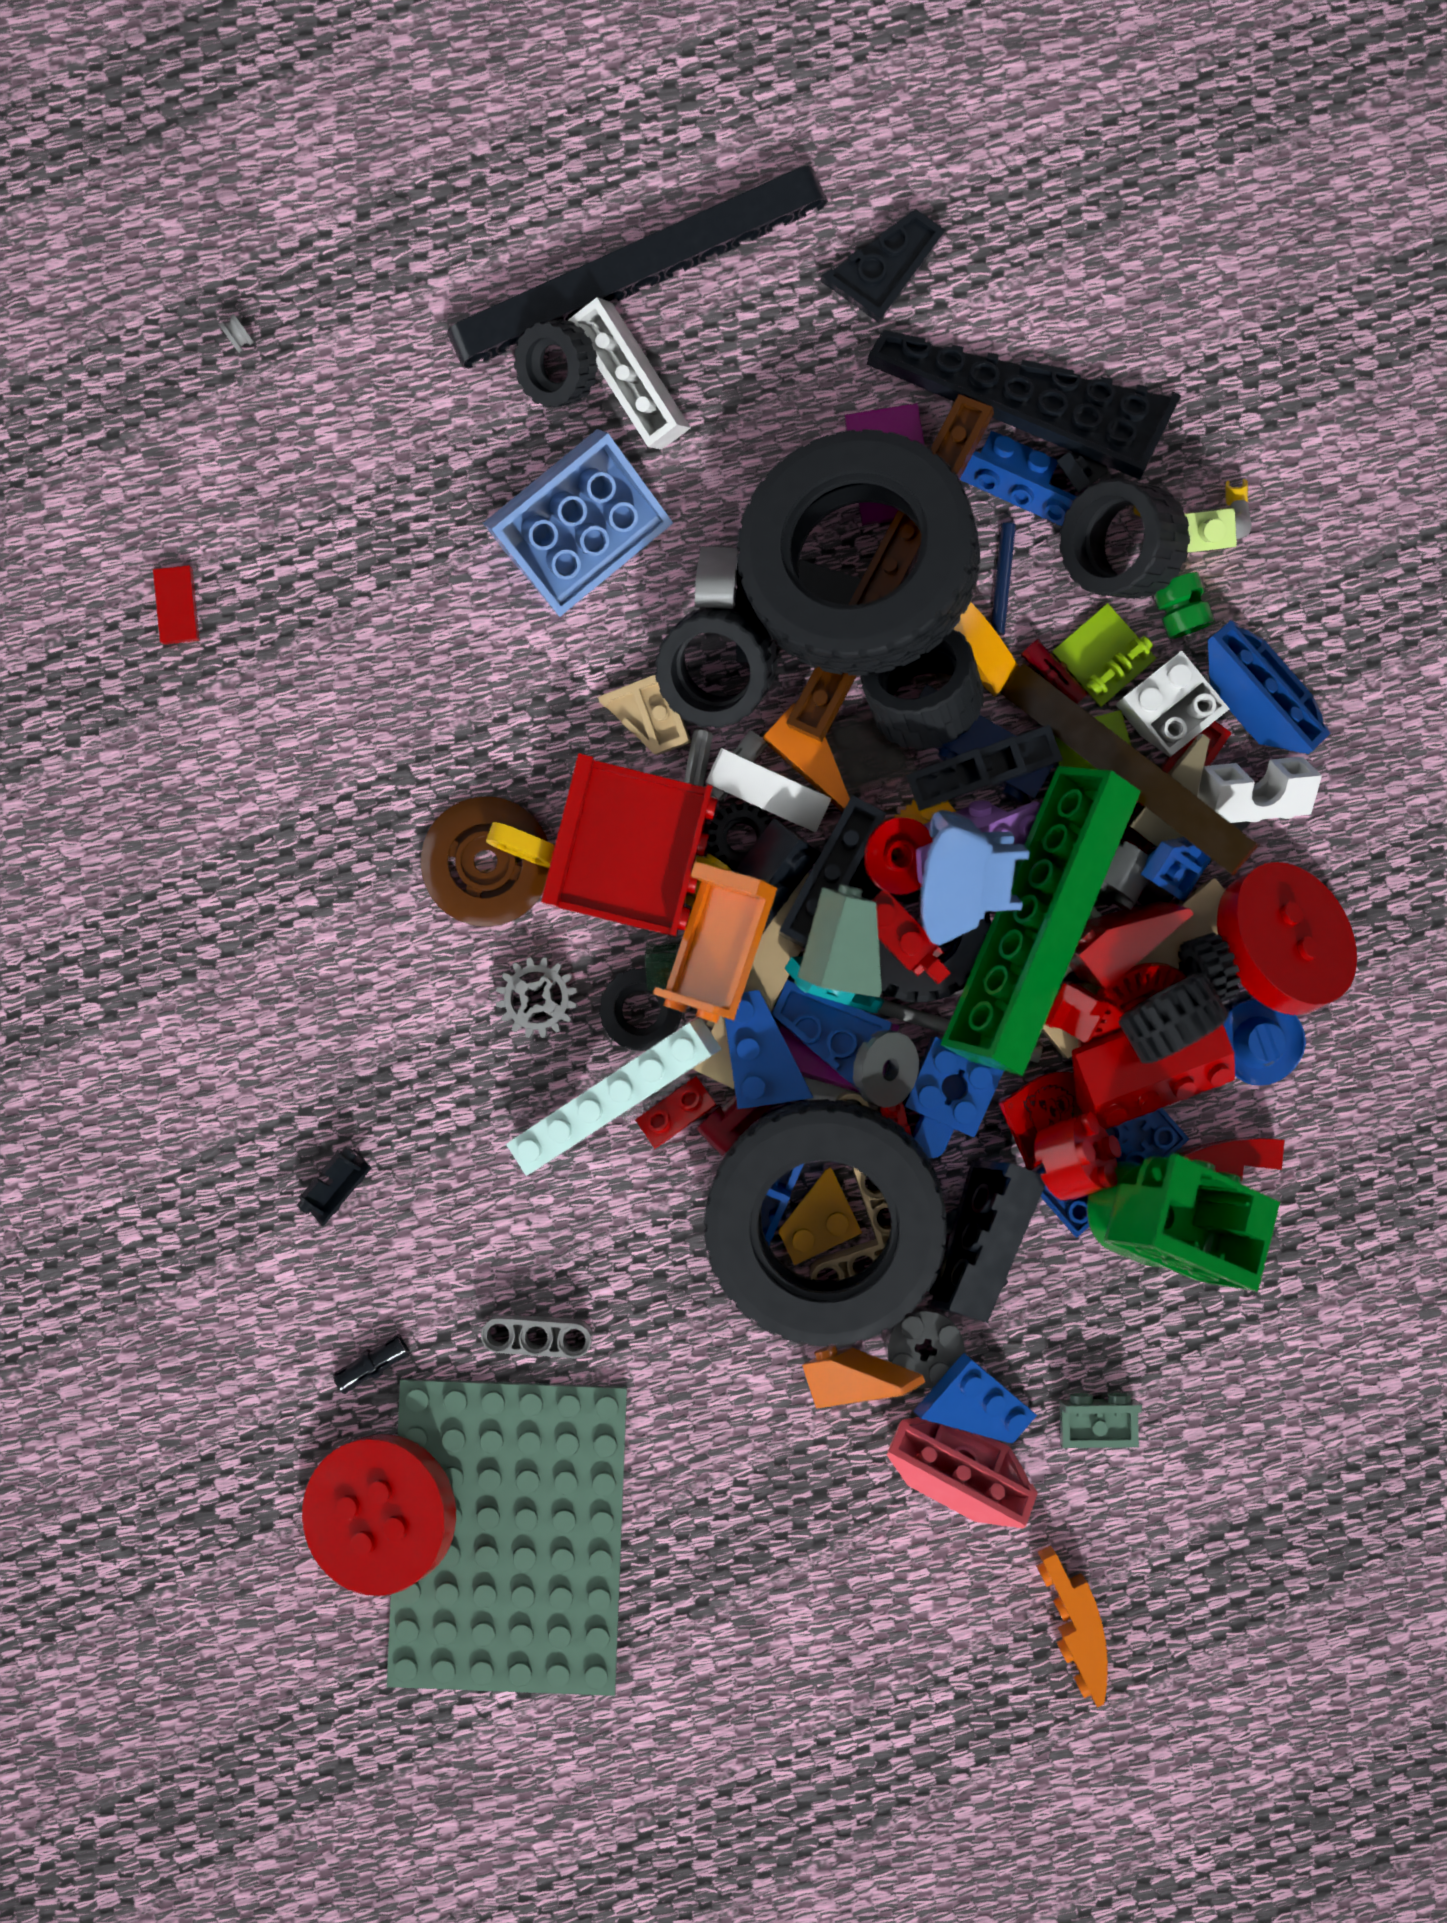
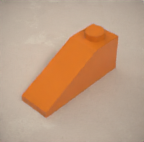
[763,703,850,813]
[802,1345,925,1409]

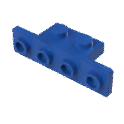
[960,430,1076,526]

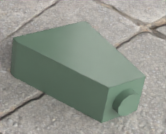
[798,884,882,997]

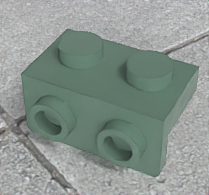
[1059,1393,1142,1448]

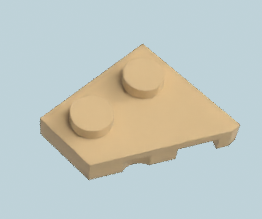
[598,675,691,756]

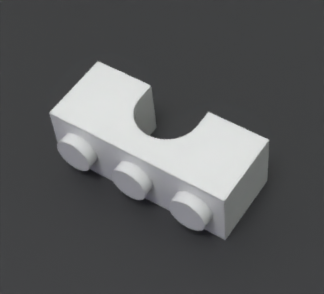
[1197,756,1322,823]

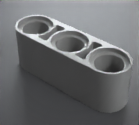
[695,546,738,609]
[481,1314,593,1358]

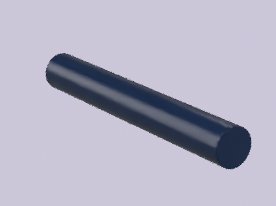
[991,523,1016,636]

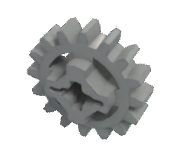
[496,957,578,1038]

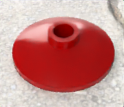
[865,817,934,895]

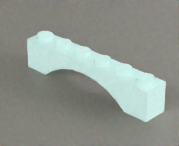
[506,1018,721,1176]

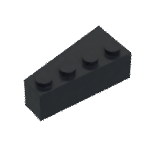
[930,1160,1045,1323]

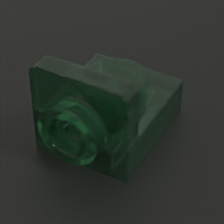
[645,943,681,991]

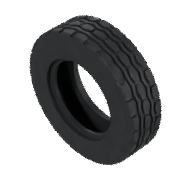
[737,429,980,675]
[704,1099,946,1347]

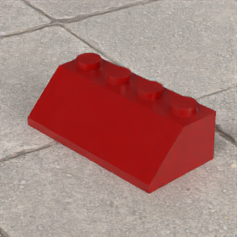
[1072,1025,1235,1129]

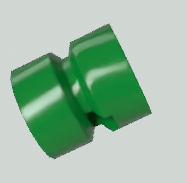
[1153,572,1216,640]

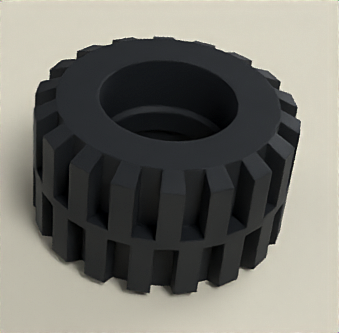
[1118,973,1229,1063]

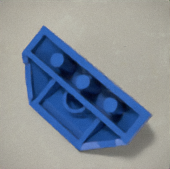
[1208,620,1331,754]

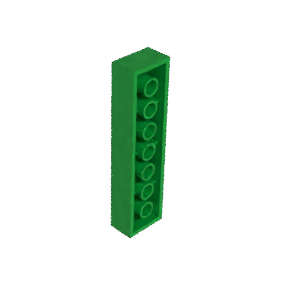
[940,766,1141,1076]

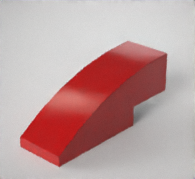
[1178,1137,1285,1181]

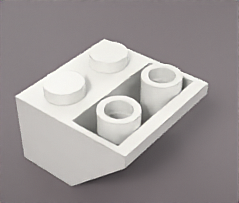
[1115,651,1229,757]

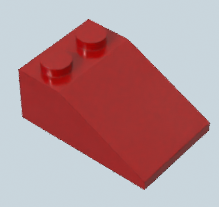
[1069,901,1194,990]

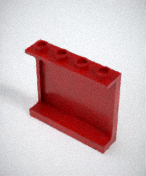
[541,753,718,937]

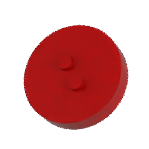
[1217,862,1357,1015]

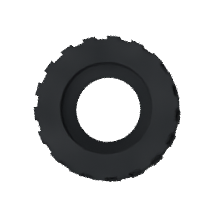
[514,320,598,408]
[599,968,683,1051]

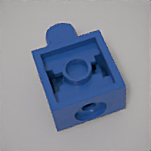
[903,1037,1004,1158]

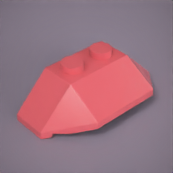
[886,1417,1038,1529]

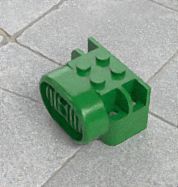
[1087,1153,1280,1292]

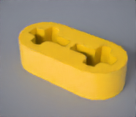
[486,822,555,868]

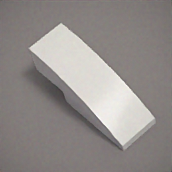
[706,748,832,832]

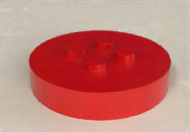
[302,1434,456,1596]

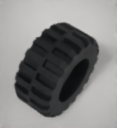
[861,878,992,1003]

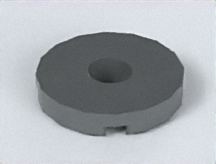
[853,1030,919,1108]

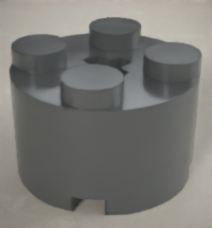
[1096,841,1150,911]
[884,1306,964,1389]

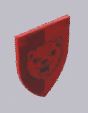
[999,1072,1084,1170]

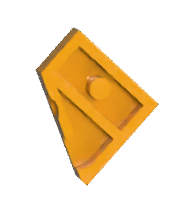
[778,1167,862,1266]

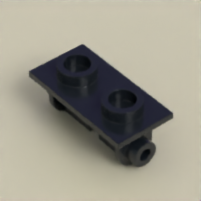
[297,1146,372,1226]

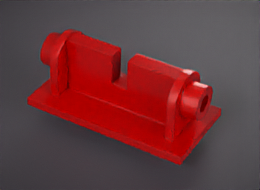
[635,1076,716,1149]

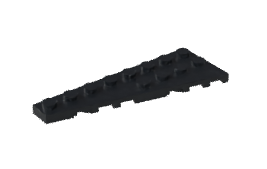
[867,330,1181,480]

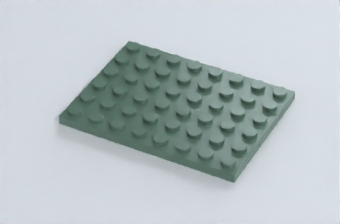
[387,1378,627,1696]

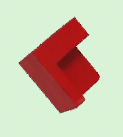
[1045,982,1110,1042]

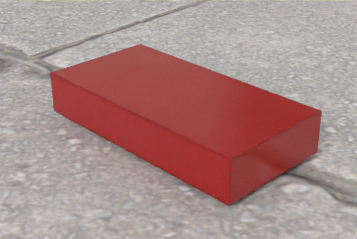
[153,565,200,645]

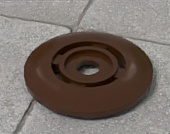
[421,796,549,927]

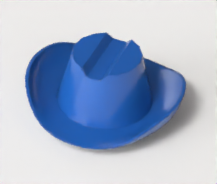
[1223,1000,1306,1086]

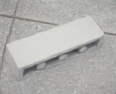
[568,297,691,449]

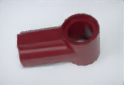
[696,1095,772,1156]

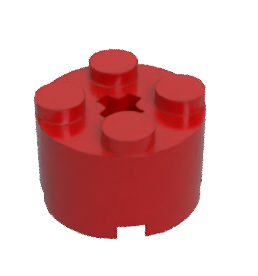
[1034,1112,1121,1201]

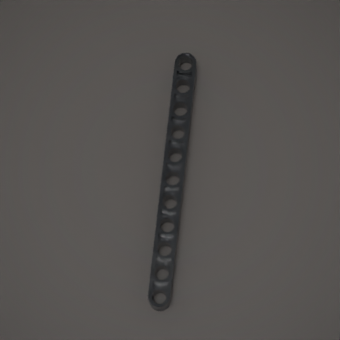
[447,165,828,369]

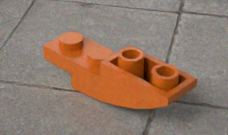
[1036,1545,1108,1708]

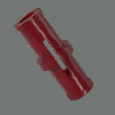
[1021,638,1088,704]

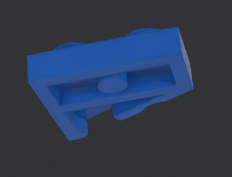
[1141,837,1211,902]

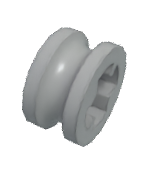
[218,314,254,353]

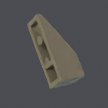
[1128,734,1210,847]

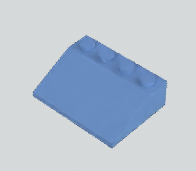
[483,429,673,617]

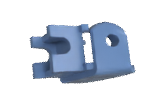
[921,810,1029,945]

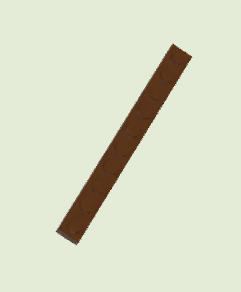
[786,394,994,742]

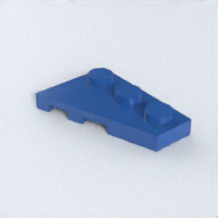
[772,980,893,1093]
[725,990,814,1109]
[913,1353,1037,1444]

